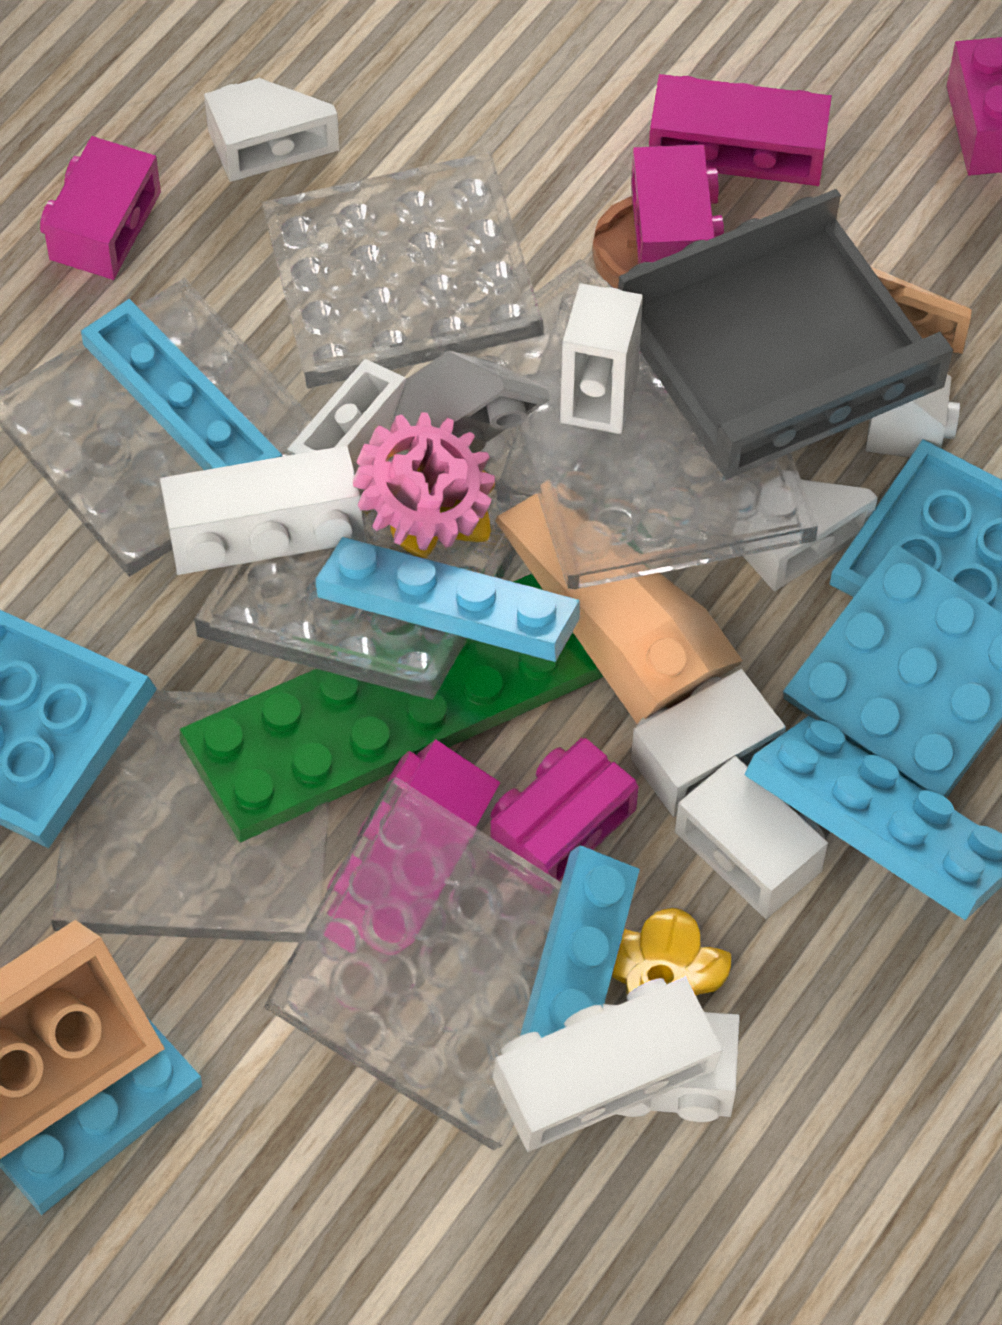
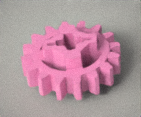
[353,412,495,550]

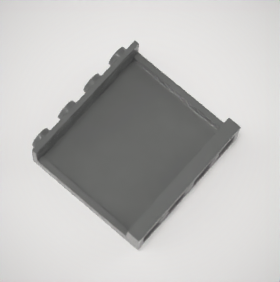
[618,189,953,480]

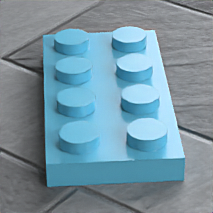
[744,716,1002,920]

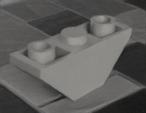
[387,350,550,462]

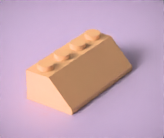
[0,920,165,1159]

